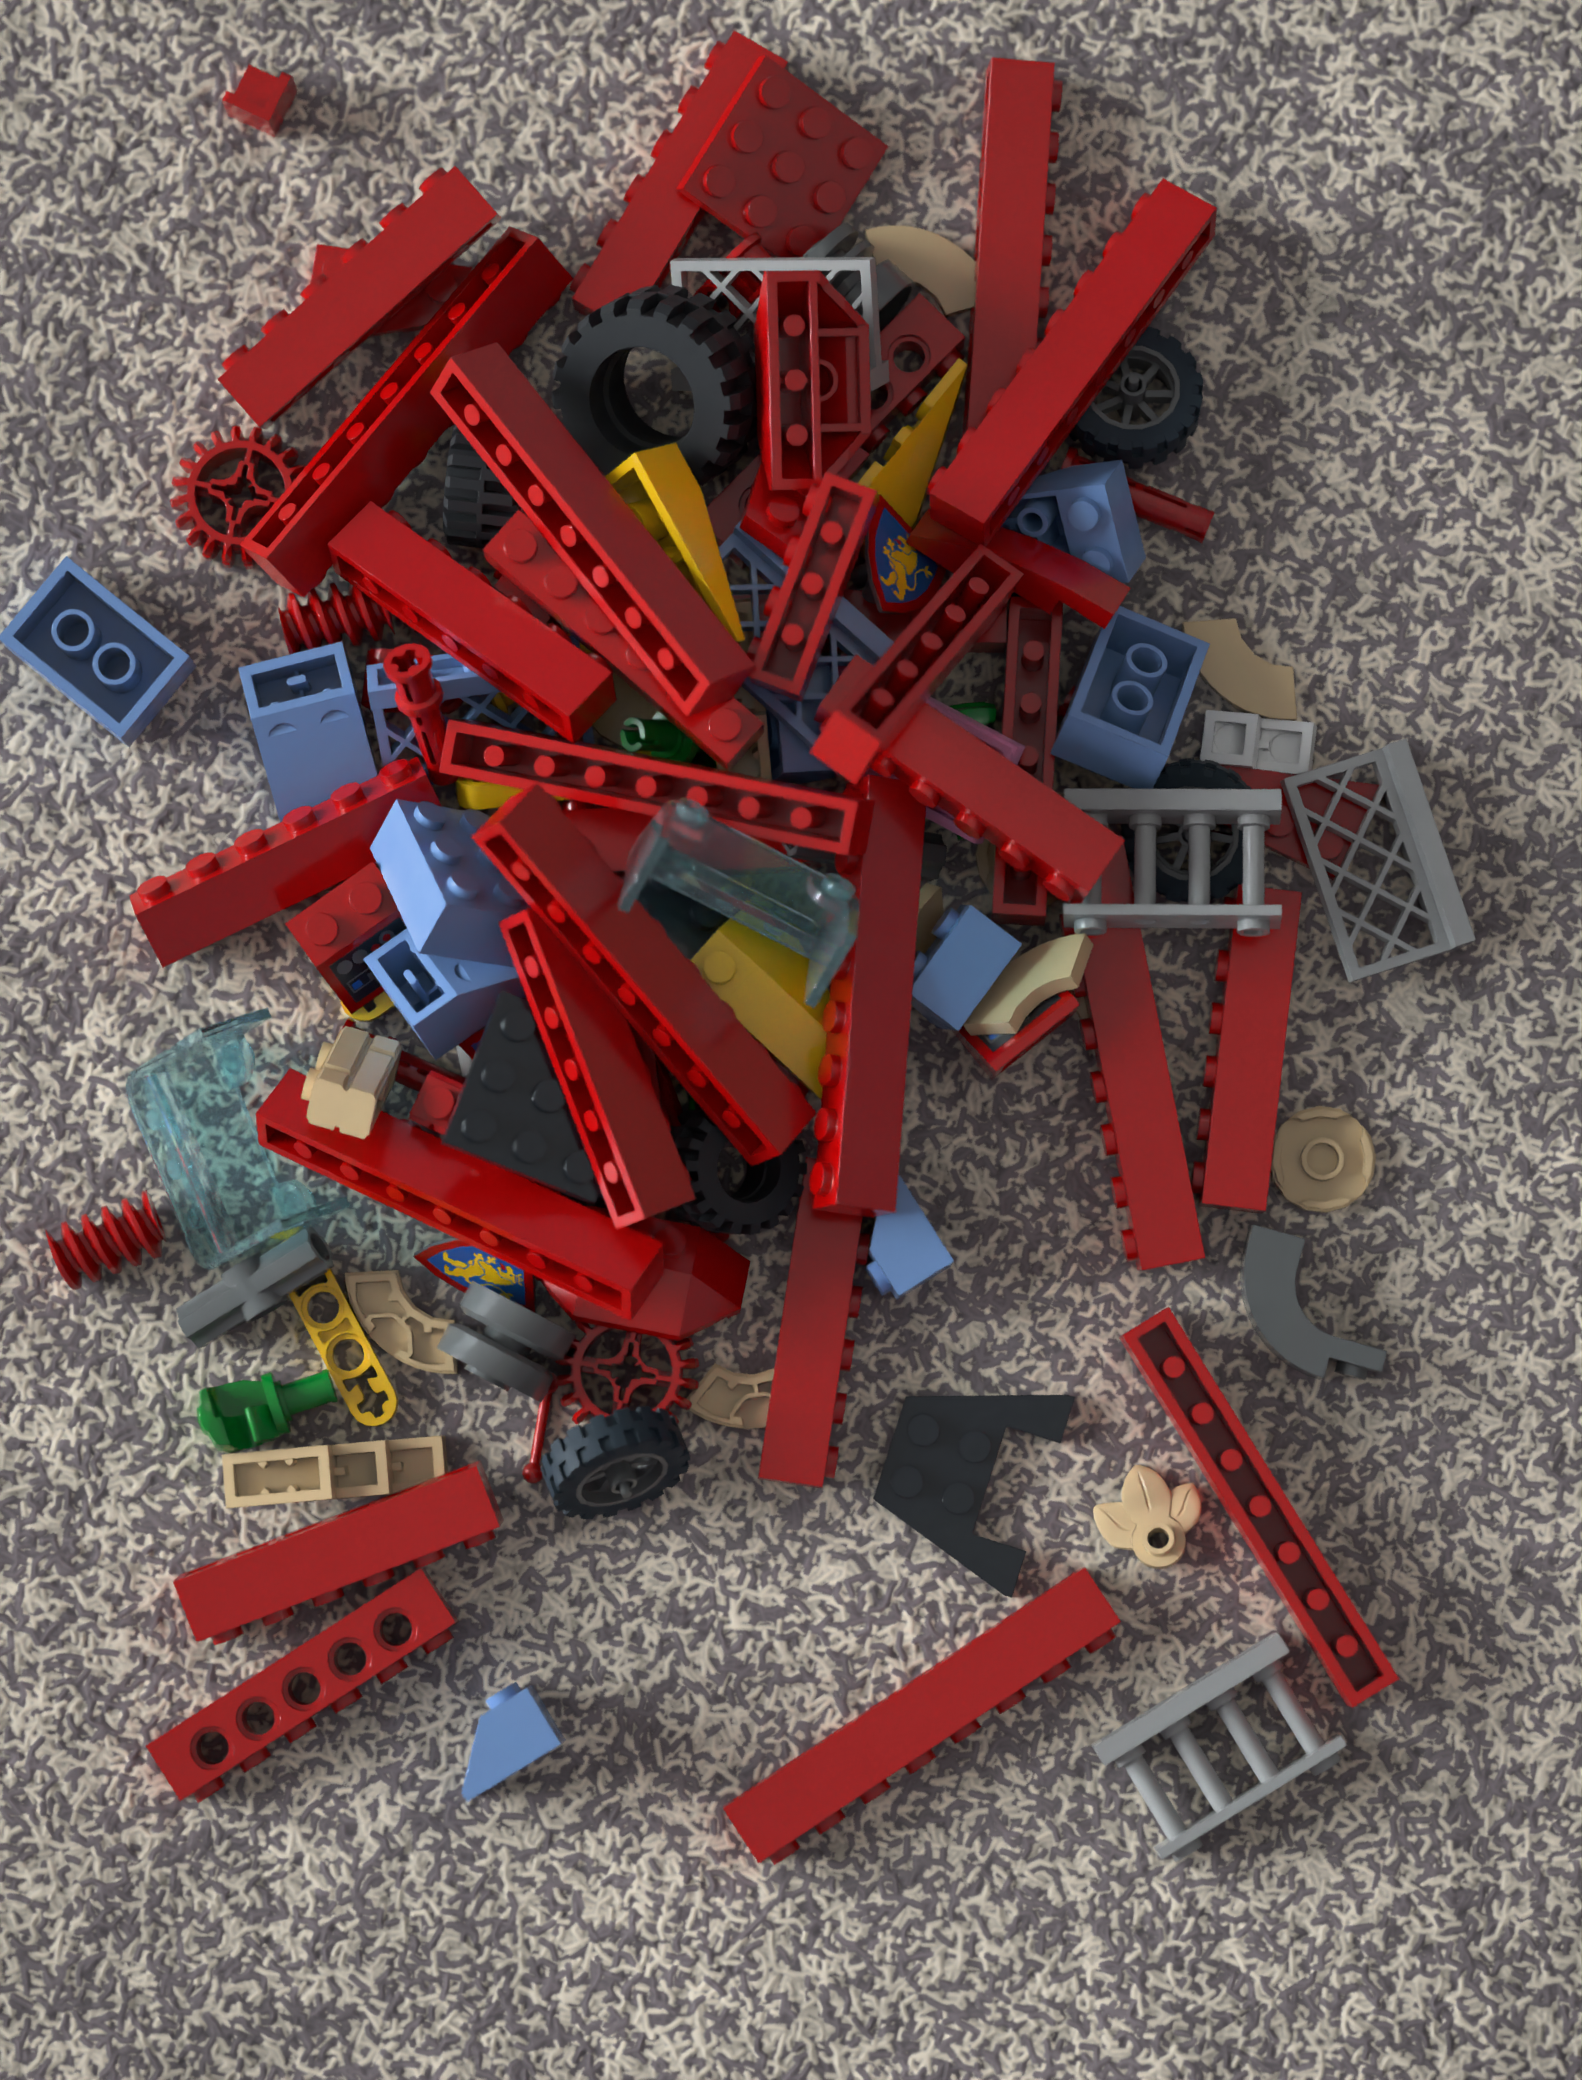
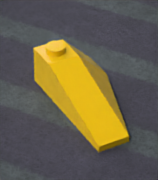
[858,358,967,559]
[605,443,745,644]
[691,896,830,1100]

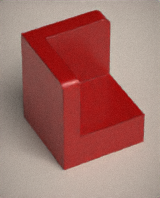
[222,65,298,137]

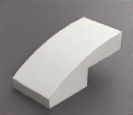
[1200,710,1317,775]

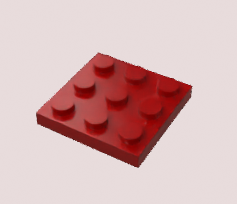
[676,55,889,258]

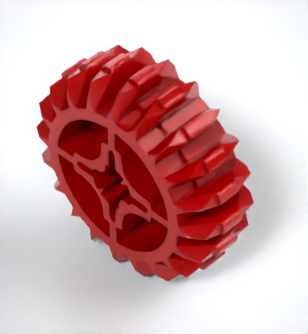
[170,426,306,569]
[555,1321,699,1424]

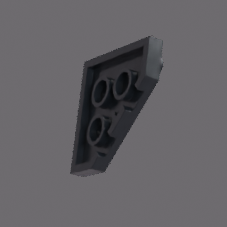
[440,990,600,1204]

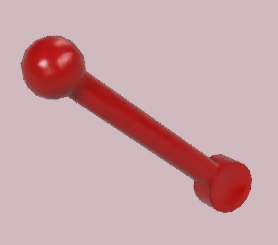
[522,1373,559,1484]

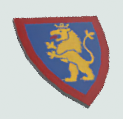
[850,494,946,615]
[413,1237,537,1313]

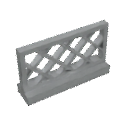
[670,257,889,391]
[1280,739,1476,983]

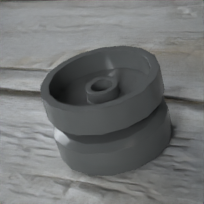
[437,1281,576,1403]

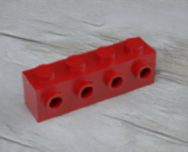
[747,472,879,702]

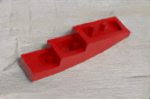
[906,509,1131,629]

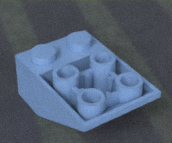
[1001,460,1146,597]
[238,641,378,822]
[363,928,526,1061]

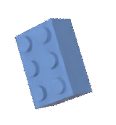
[0,556,197,747]
[1050,606,1210,789]
[370,799,530,967]

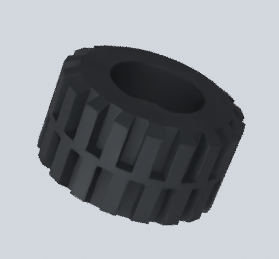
[443,425,525,549]
[670,1103,807,1235]

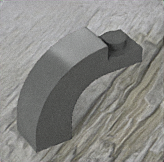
[1240,1224,1387,1380]

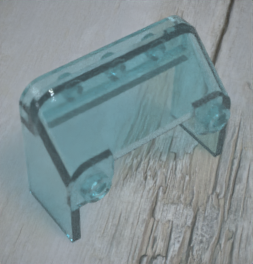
[618,798,860,1008]
[126,1008,350,1270]

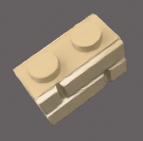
[301,1026,402,1139]

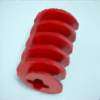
[278,582,395,655]
[46,1190,166,1290]

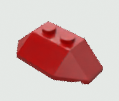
[754,270,872,490]
[534,1206,750,1341]

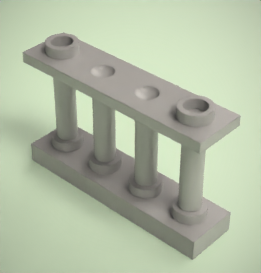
[1063,788,1282,936]
[1091,1632,1347,1862]

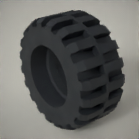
[552,285,757,486]

